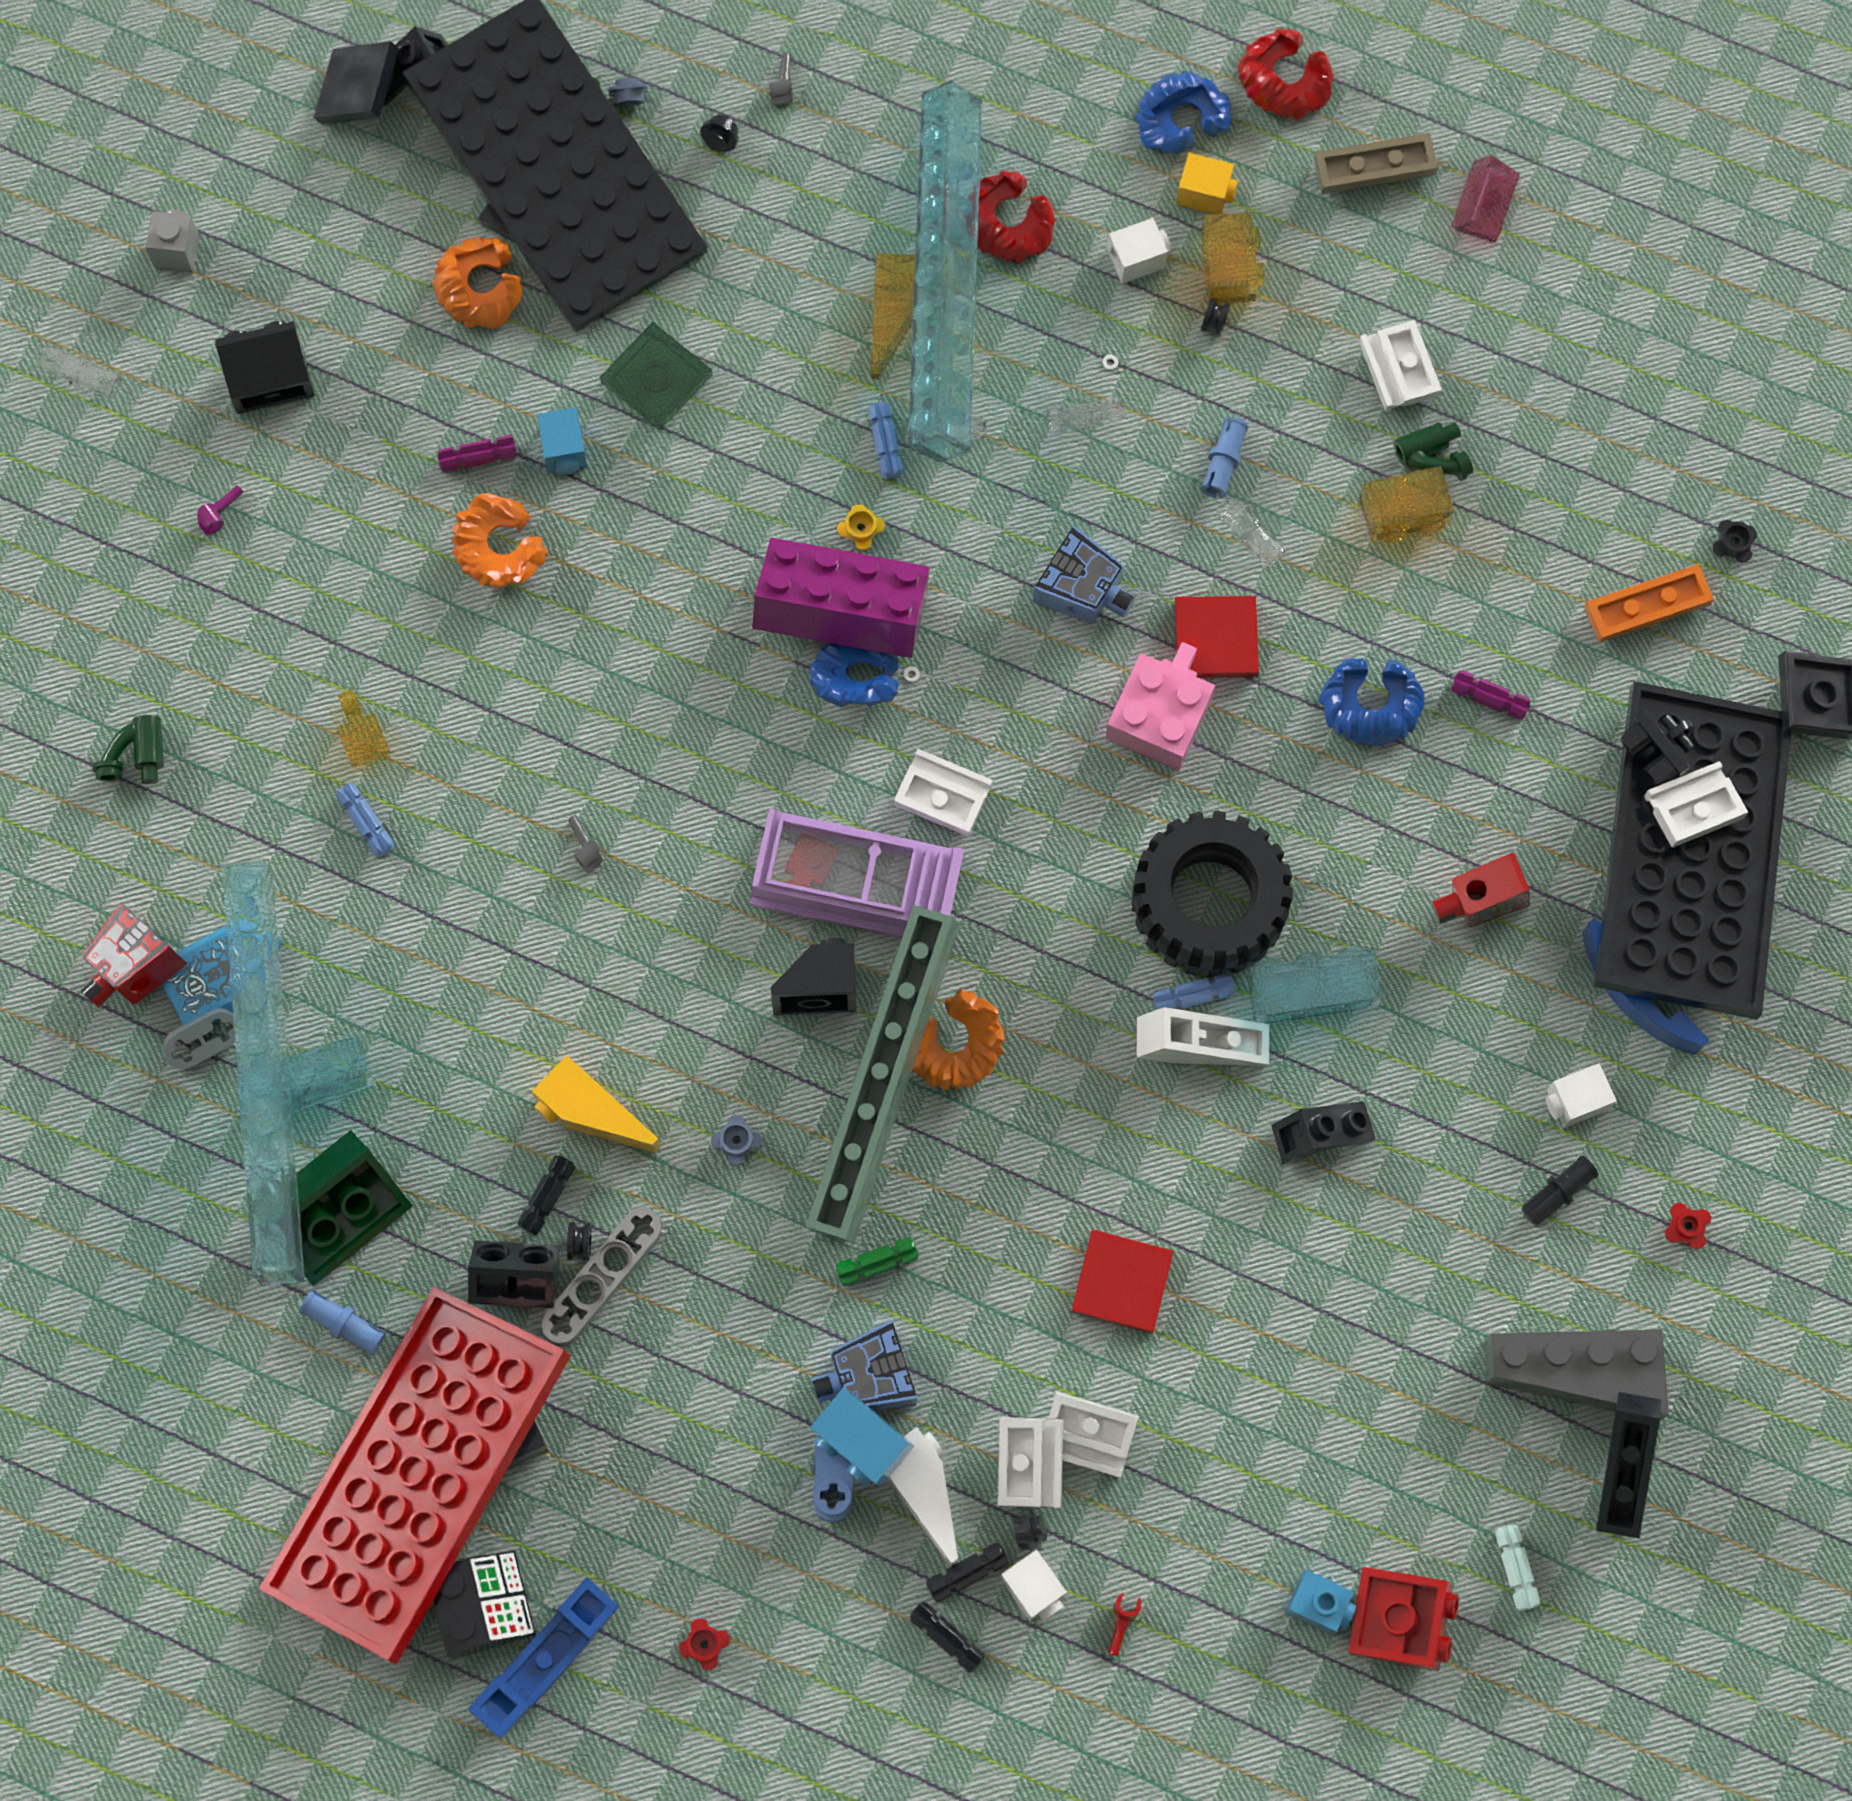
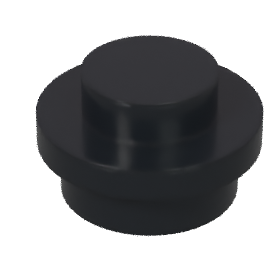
[700,115,739,152]
[1013,1509,1047,1552]

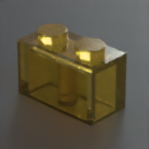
[1201,212,1265,305]
[1359,466,1454,543]

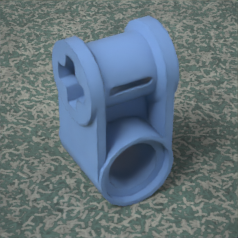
[813,1436,855,1523]

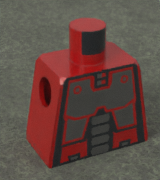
[1432,852,1530,927]
[81,903,187,1008]

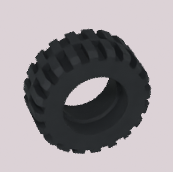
[1131,811,1293,977]

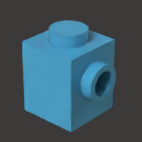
[1285,1570,1356,1636]

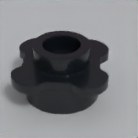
[1713,520,1757,563]

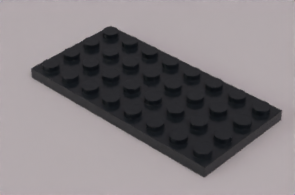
[403,0,708,333]
[1594,681,1791,1020]

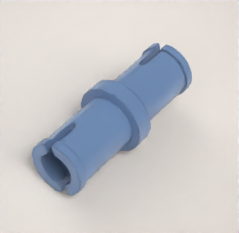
[1201,417,1249,499]
[299,1289,386,1356]

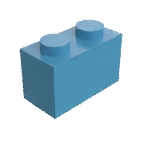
[810,1387,914,1486]

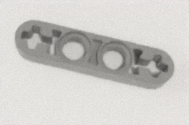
[541,1207,662,1347]

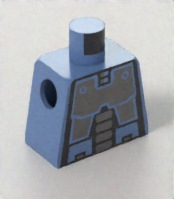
[1033,526,1136,623]
[811,1321,917,1411]

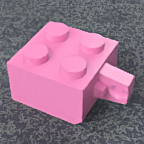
[1105,642,1216,771]

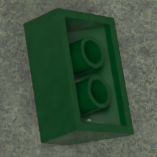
[251,1130,413,1286]

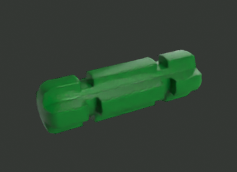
[836,1237,918,1287]

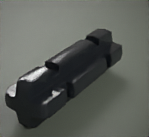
[518,1155,574,1235]
[926,1543,1009,1602]
[909,1601,985,1672]

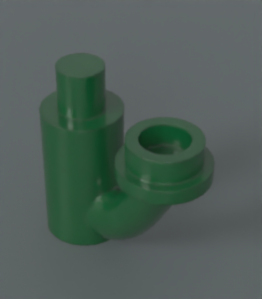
[1393,422,1473,481]
[92,715,164,784]

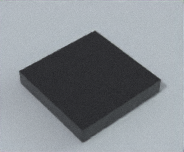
[313,41,399,125]
[1778,651,1852,740]

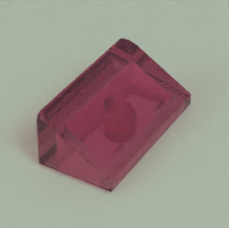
[1451,155,1520,243]

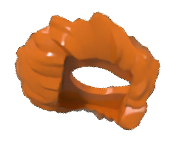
[432,236,522,329]
[451,493,549,588]
[912,989,1005,1090]

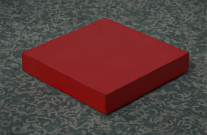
[1174,596,1259,678]
[1071,1229,1174,1334]

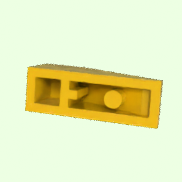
[532,1055,660,1153]

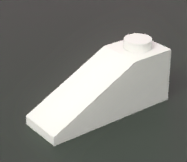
[1137,1007,1269,1066]
[887,1427,958,1567]

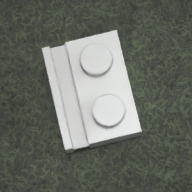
[1359,320,1442,412]
[894,749,993,837]
[1644,761,1748,848]
[1048,1391,1138,1478]
[998,1417,1063,1508]

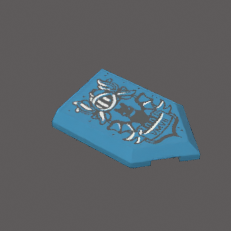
[162,926,282,1025]

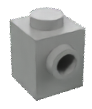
[146,209,200,272]

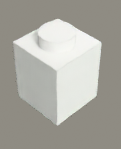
[1107,218,1171,284]
[1546,1063,1617,1128]
[1000,1549,1067,1622]

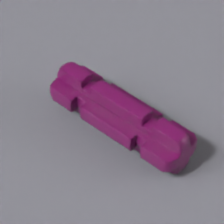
[438,435,517,472]
[1451,670,1531,720]

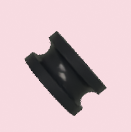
[1201,297,1231,337]
[567,1222,592,1261]

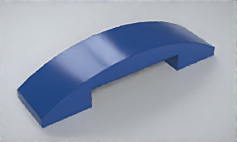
[1582,917,1709,1055]
[468,1577,619,1739]

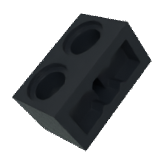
[468,1240,559,1308]

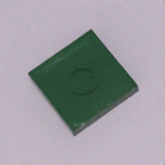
[600,322,713,431]

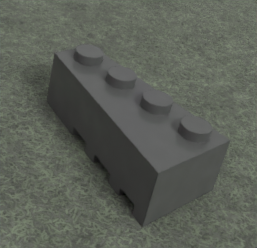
[1484,1329,1669,1421]

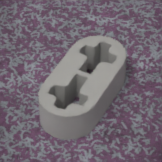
[163,1008,240,1069]

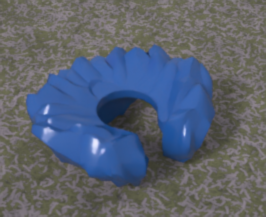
[1136,71,1232,154]
[810,643,899,708]
[1318,658,1425,747]

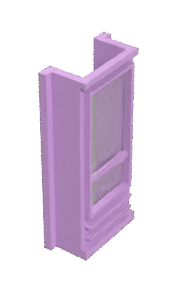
[750,808,964,938]

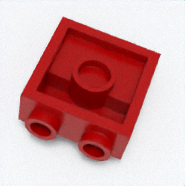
[1348,1567,1459,1672]

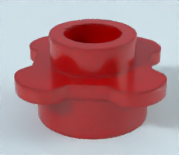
[1665,1203,1711,1250]
[679,1618,730,1670]

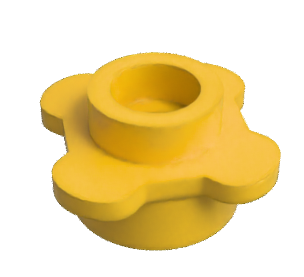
[837,504,885,551]

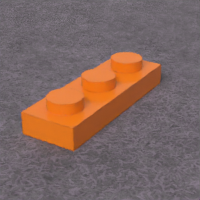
[1584,564,1714,643]

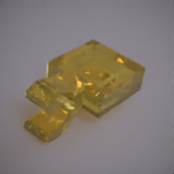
[337,689,391,768]

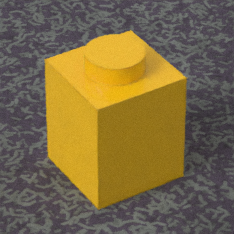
[1176,153,1238,216]

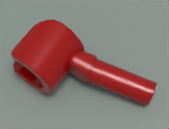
[1108,1593,1142,1657]

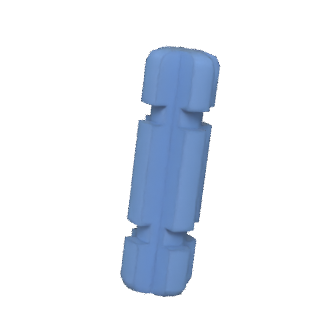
[868,402,903,479]
[336,783,394,857]
[1153,973,1235,1010]

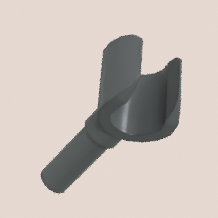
[769,53,793,105]
[568,815,603,873]

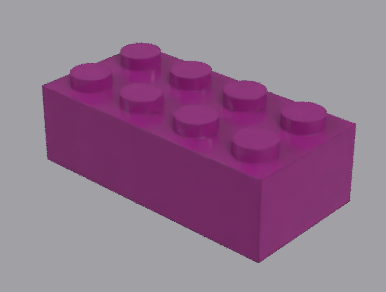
[752,537,930,658]

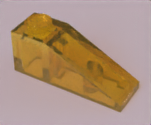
[871,253,932,379]

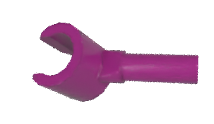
[197,485,243,535]

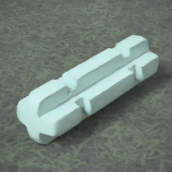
[1495,1525,1540,1611]

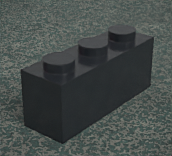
[1596,1392,1662,1539]

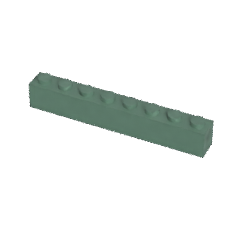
[806,905,960,1244]

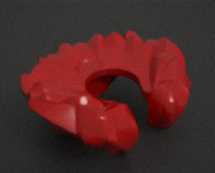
[1237,28,1334,120]
[959,170,1056,264]

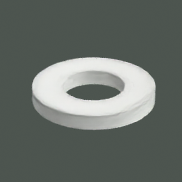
[1102,355,1118,370]
[904,667,920,683]

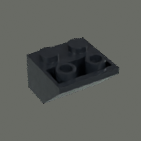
[214,321,315,414]

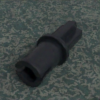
[1521,1156,1599,1225]

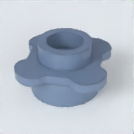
[608,78,647,107]
[711,1115,762,1166]

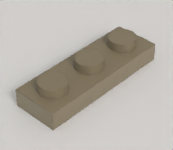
[1313,133,1438,194]

